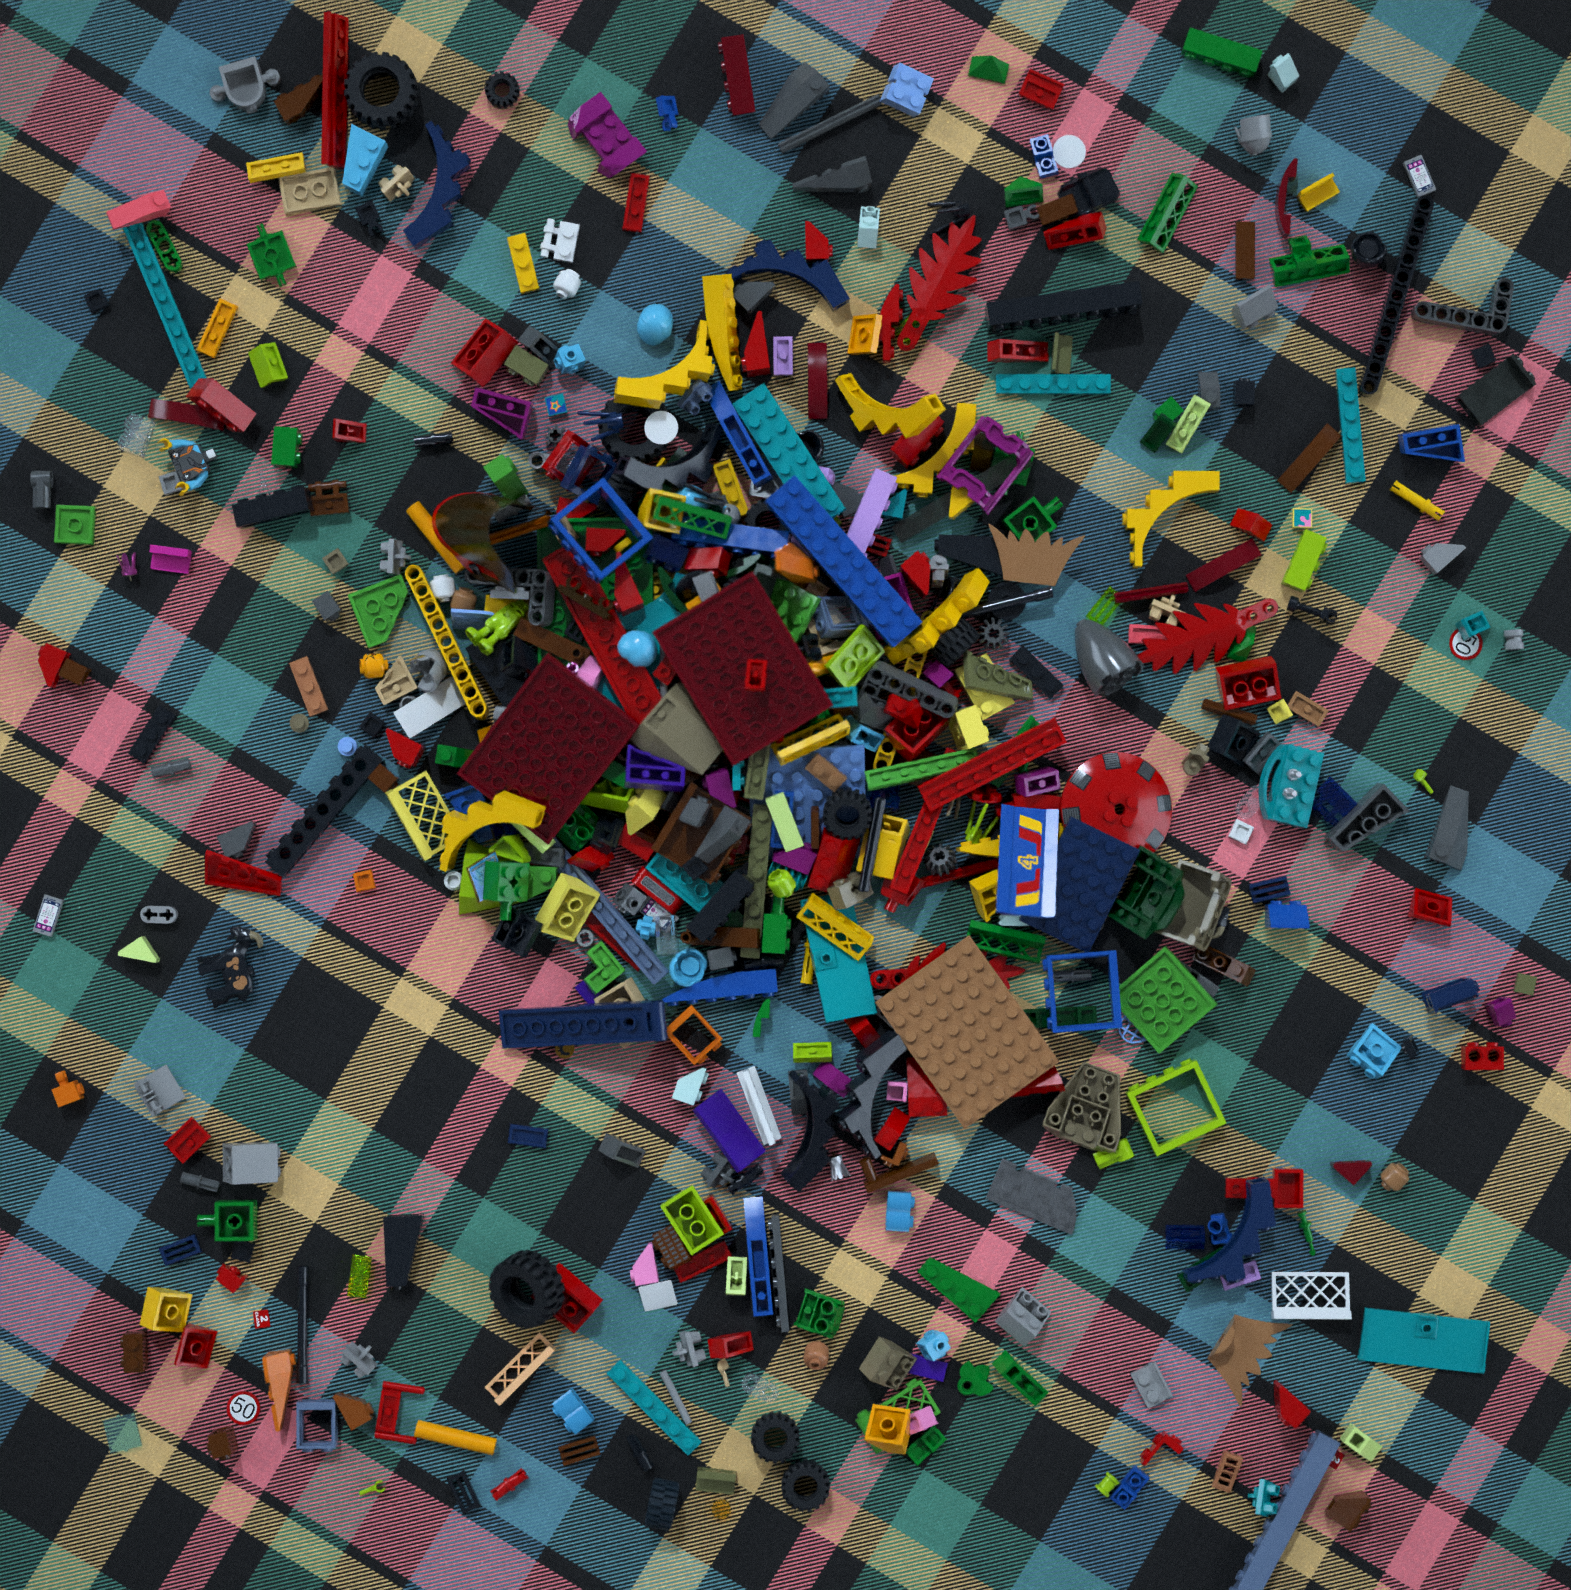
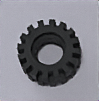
[484,71,520,109]

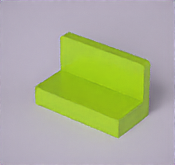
[248,342,288,388]

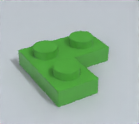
[583,941,625,995]

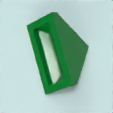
[968,55,1009,84]
[1004,176,1043,207]
[1226,626,1257,662]

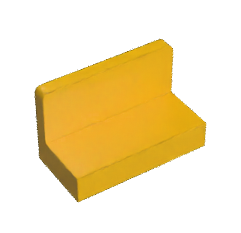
[1297,172,1340,212]

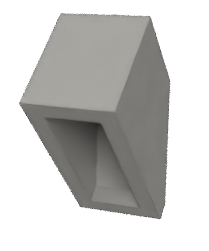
[1419,543,1466,575]

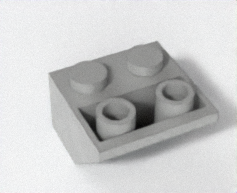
[995,1287,1051,1347]

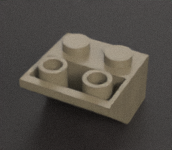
[859,1337,917,1390]

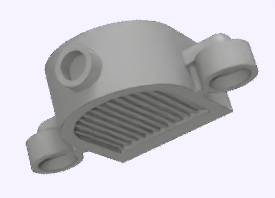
[210,56,281,113]

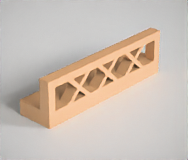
[485,1332,556,1406]

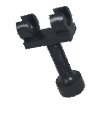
[1286,596,1338,626]
[798,633,822,662]

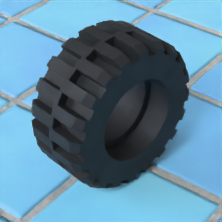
[344,52,419,130]
[598,396,668,463]
[489,1250,565,1329]

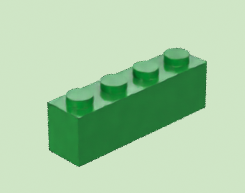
[1181,27,1263,78]

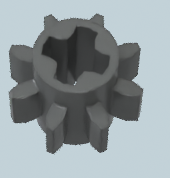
[544,424,565,448]

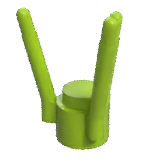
[965,801,1000,844]

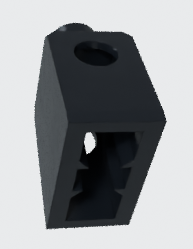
[501,635,538,682]

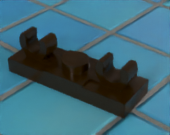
[557,577,614,621]

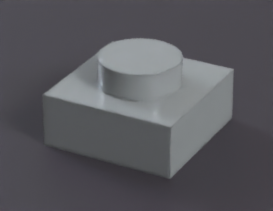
[158,471,183,495]

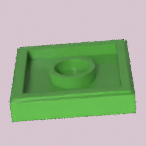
[54,505,96,545]

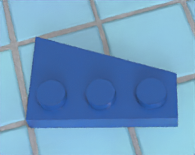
[444,785,498,843]

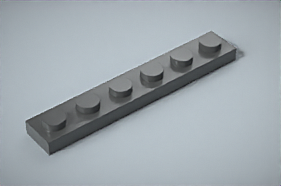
[768,1214,789,1332]

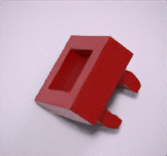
[940,679,964,698]

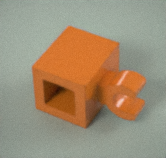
[52,1070,85,1108]

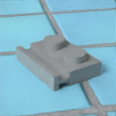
[490,586,530,599]
[1130,1361,1173,1409]

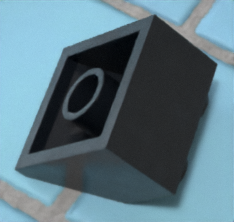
[1207,714,1260,767]

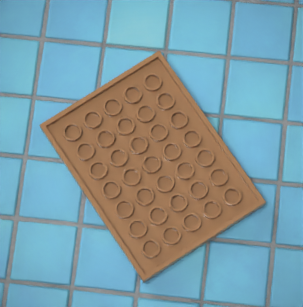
[875,935,1060,1129]

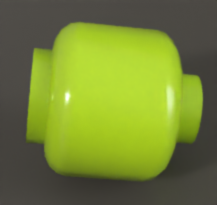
[767,869,796,898]

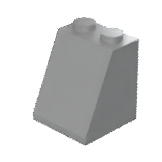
[222,1142,281,1185]

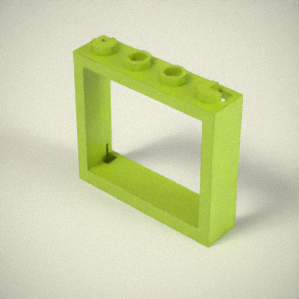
[1125,1058,1226,1156]

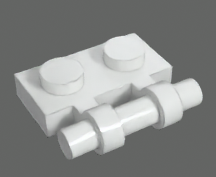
[540,219,580,263]

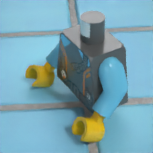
[157,438,218,496]

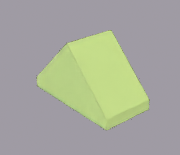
[118,936,160,963]
[726,1257,747,1296]

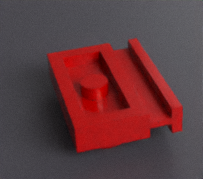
[1018,69,1065,111]
[164,1116,212,1164]

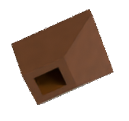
[1324,1490,1372,1532]

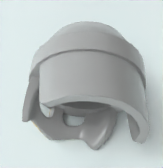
[1235,114,1272,156]
[409,649,448,692]

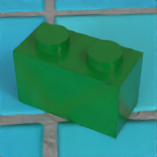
[271,426,303,469]

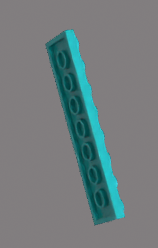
[732,383,847,518]

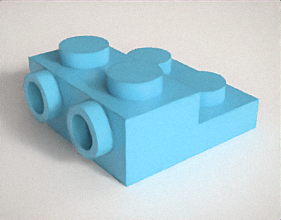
[1347,1023,1402,1079]

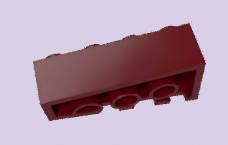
[718,34,756,115]

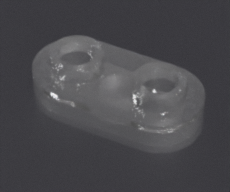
[1235,785,1260,819]
[742,1373,778,1402]

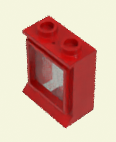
[542,430,603,491]

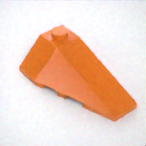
[775,542,820,584]
[262,1349,296,1432]

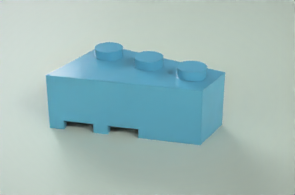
[342,124,388,197]

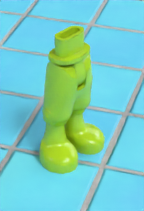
[465,599,529,656]

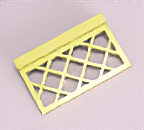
[385,770,450,861]

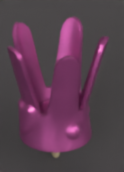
[116,552,138,581]

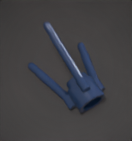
[577,411,624,442]

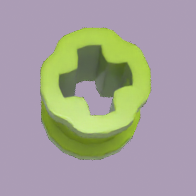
[1095,1471,1120,1498]

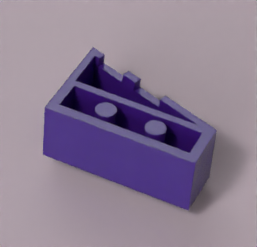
[624,744,685,792]

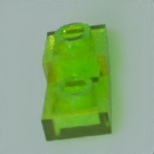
[347,1255,372,1298]

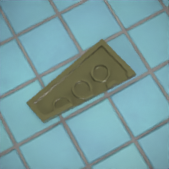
[963,650,1033,701]

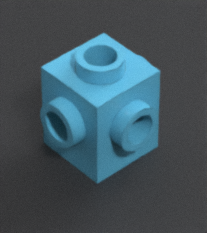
[554,344,586,375]
[916,1330,951,1362]

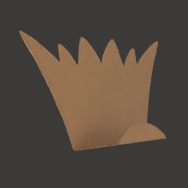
[988,524,1085,586]
[1207,1314,1293,1407]

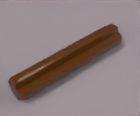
[1201,699,1257,725]

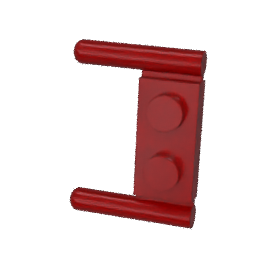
[374,1381,425,1444]

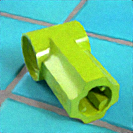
[1093,1138,1134,1169]

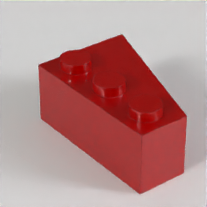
[1009,1065,1065,1098]

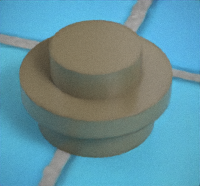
[290,713,309,733]

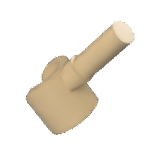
[717,1358,730,1387]

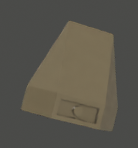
[630,681,723,775]
[1042,1062,1121,1153]

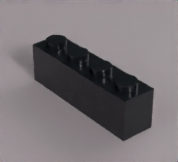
[232,485,314,529]
[686,868,756,942]

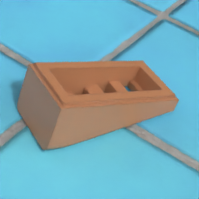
[1211,1450,1243,1493]

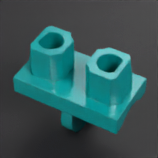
[1247,1479,1280,1517]

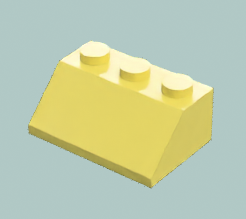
[954,653,1015,721]
[535,873,600,942]

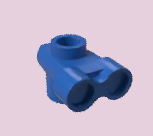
[1208,1213,1233,1245]

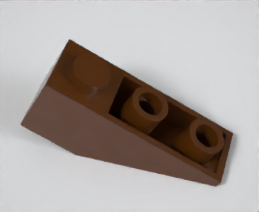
[274,75,323,126]
[1192,946,1256,987]

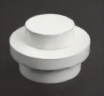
[444,871,462,890]

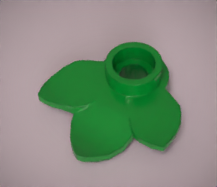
[957,1361,994,1396]

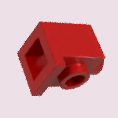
[216,1263,248,1293]

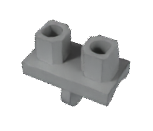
[380,539,411,575]
[930,554,949,588]
[672,1331,706,1367]
[340,1341,378,1378]

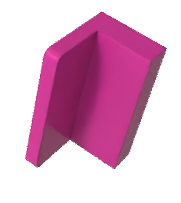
[149,545,192,574]

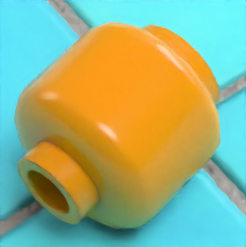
[359,653,388,679]

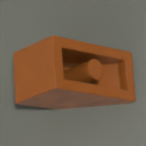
[333,1392,374,1431]

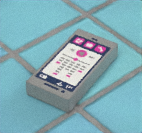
[1403,155,1436,198]
[33,894,64,937]
[639,895,679,933]

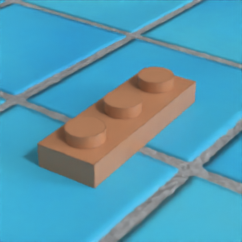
[289,656,329,717]

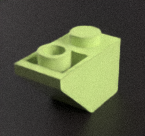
[1339,1423,1383,1462]

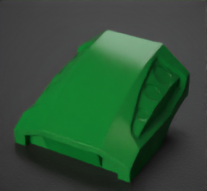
[556,804,598,852]
[794,1288,845,1338]

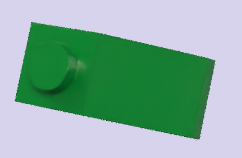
[435,744,474,768]

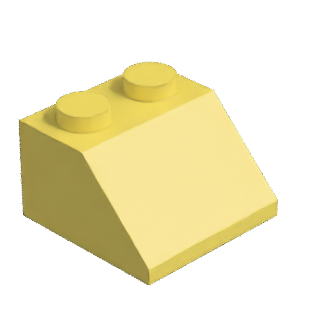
[949,705,989,750]
[625,789,667,836]

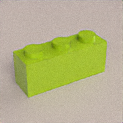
[1281,529,1328,592]

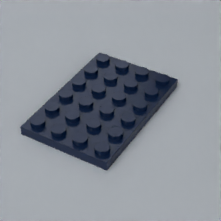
[1019,816,1140,952]

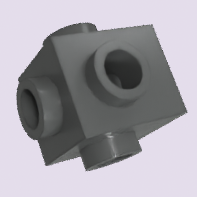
[612,882,647,916]

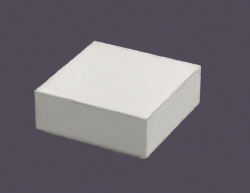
[1228,819,1254,845]

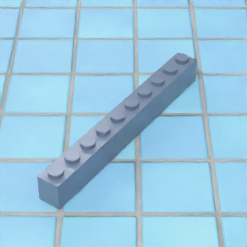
[1229,1430,1341,1590]

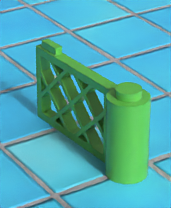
[855,1378,941,1454]

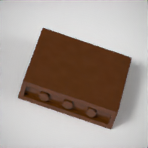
[651,782,752,885]

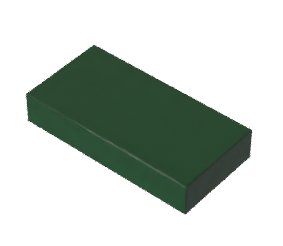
[1140,413,1177,453]

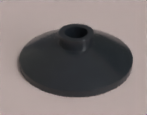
[675,570,706,602]

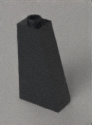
[934,534,1008,577]
[383,1213,424,1290]

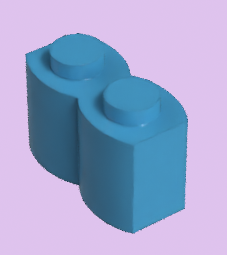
[885,1190,915,1232]
[552,1388,595,1434]

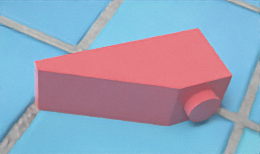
[106,190,171,230]

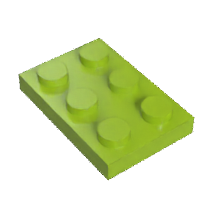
[825,624,885,688]

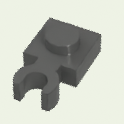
[1003,204,1039,231]

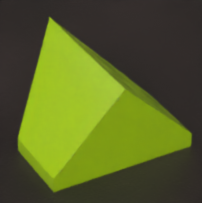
[488,834,531,863]

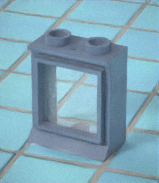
[813,595,869,639]

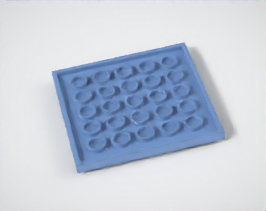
[748,745,865,860]

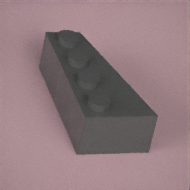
[1324,783,1410,852]

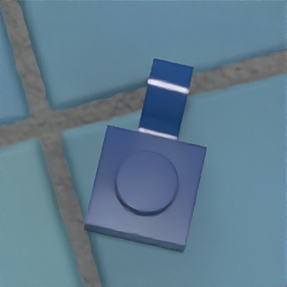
[656,96,678,131]

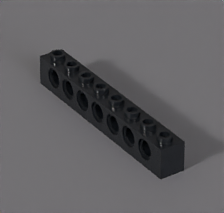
[265,745,385,877]

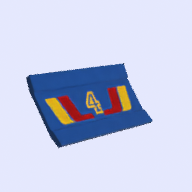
[996,804,1059,918]

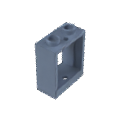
[296,1399,338,1452]

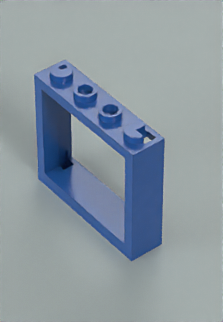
[548,478,653,584]
[1042,950,1122,1033]

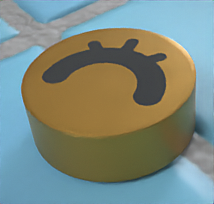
[555,1045,575,1059]

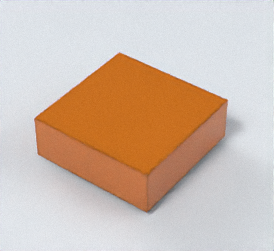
[353,869,376,892]

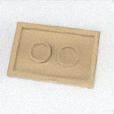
[279,167,342,215]

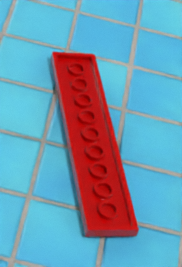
[542,541,663,724]

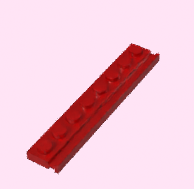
[321,11,349,170]
[917,717,1067,812]

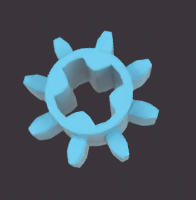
[636,915,657,940]

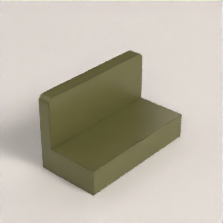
[1050,332,1073,374]
[696,1467,736,1495]

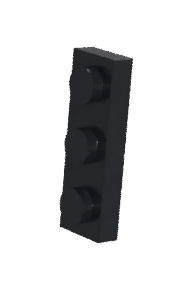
[1009,646,1064,699]
[128,705,177,764]

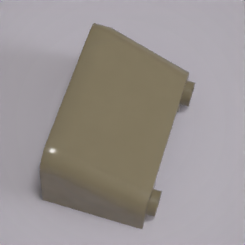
[1155,859,1232,951]

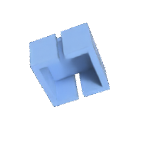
[880,63,934,117]

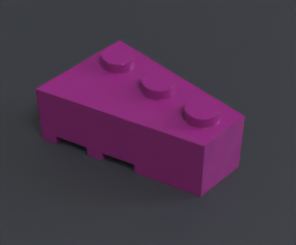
[471,387,534,440]

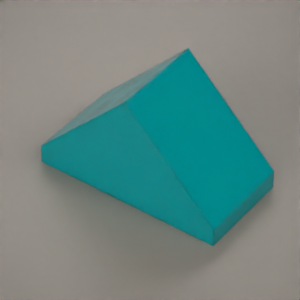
[881,489,907,521]
[1455,611,1491,641]

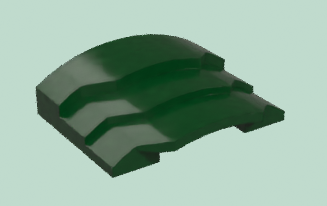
[1108,845,1185,939]

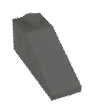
[695,806,751,864]

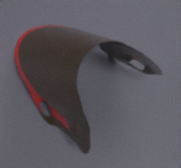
[432,492,558,594]

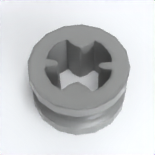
[577,930,594,947]

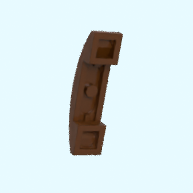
[1277,423,1341,493]

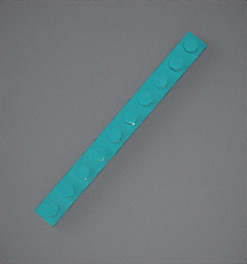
[123,222,207,389]

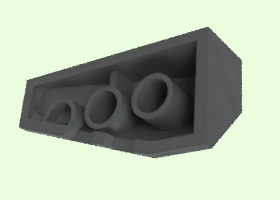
[759,62,830,140]
[792,156,872,193]
[1424,785,1469,870]

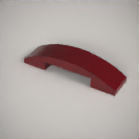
[1275,158,1298,238]
[808,343,827,419]
[148,399,225,431]
[1185,538,1262,592]

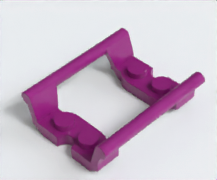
[936,416,1034,515]

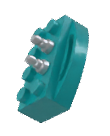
[1258,744,1324,828]

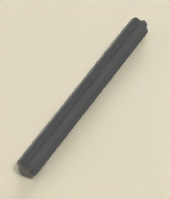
[778,94,882,153]

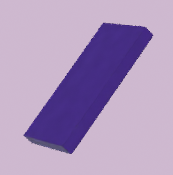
[693,1089,766,1173]

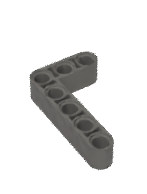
[1411,278,1514,336]
[465,566,556,627]
[858,661,959,718]

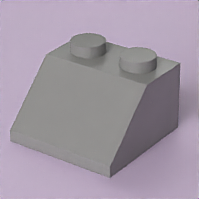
[1231,284,1278,330]

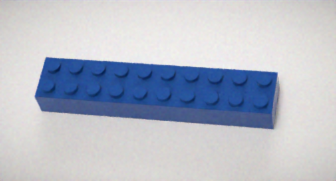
[764,475,922,648]

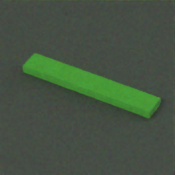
[864,747,978,791]

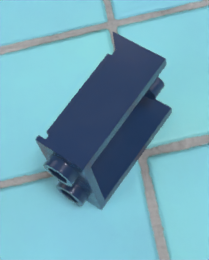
[1421,977,1480,1014]

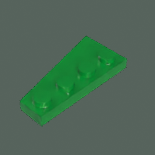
[917,1257,1001,1323]

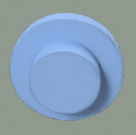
[338,737,357,756]

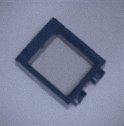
[560,444,617,506]

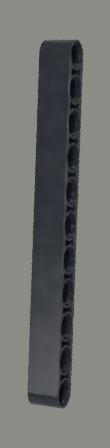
[1358,195,1434,397]

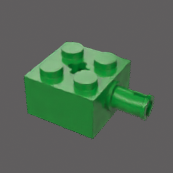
[1002,496,1063,542]
[483,861,530,920]
[762,895,791,954]
[197,1200,258,1241]

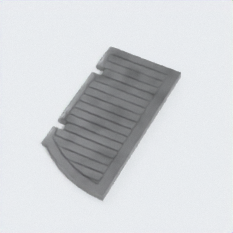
[986,1158,1076,1235]

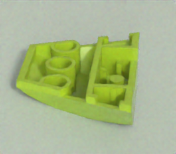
[459,839,519,915]

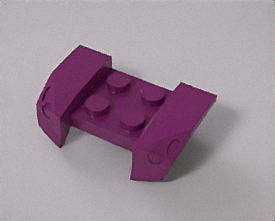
[568,92,647,178]

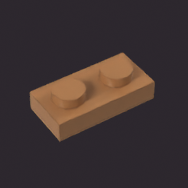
[1287,691,1329,727]
[805,752,847,793]

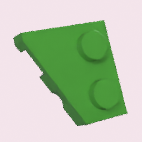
[519,865,558,903]

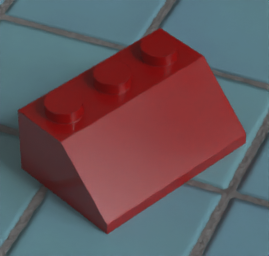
[451,318,519,387]
[889,416,944,468]
[898,550,930,600]
[1215,656,1281,710]
[884,697,951,762]
[807,827,861,892]
[530,1262,603,1334]

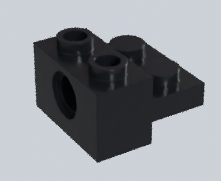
[491,907,543,958]

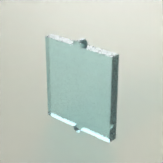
[103,1412,142,1453]

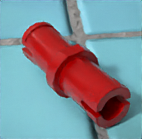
[490,1468,529,1501]

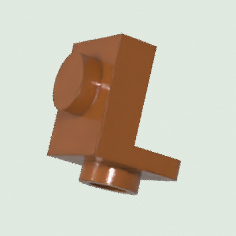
[880,1140,909,1167]

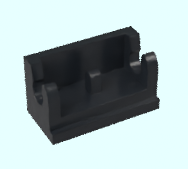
[589,810,626,855]

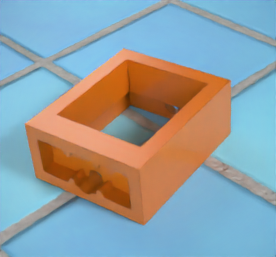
[667,1004,723,1065]

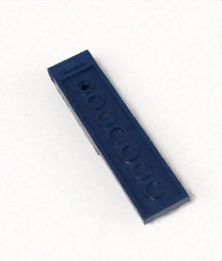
[499,1000,668,1049]

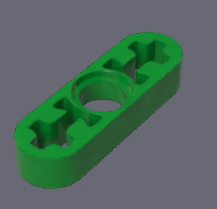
[146,220,183,272]

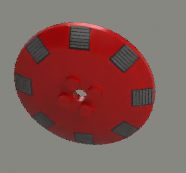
[1060,752,1172,865]

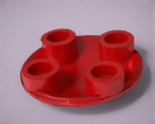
[965,785,1002,804]

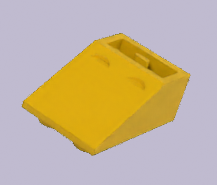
[856,814,910,880]

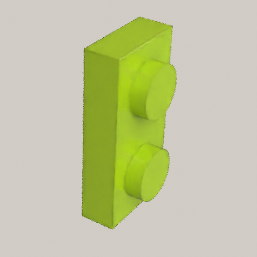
[793,1042,832,1063]

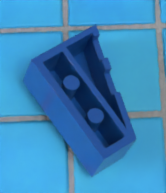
[1398,424,1465,462]

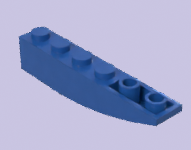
[709,381,774,489]
[662,968,778,1006]
[744,1196,773,1316]

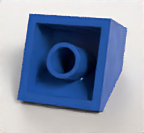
[1265,901,1310,928]

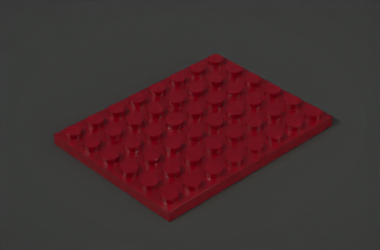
[652,571,834,766]
[457,653,640,845]

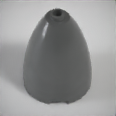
[1075,619,1144,697]

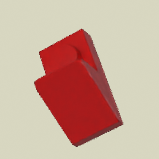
[884,693,923,729]

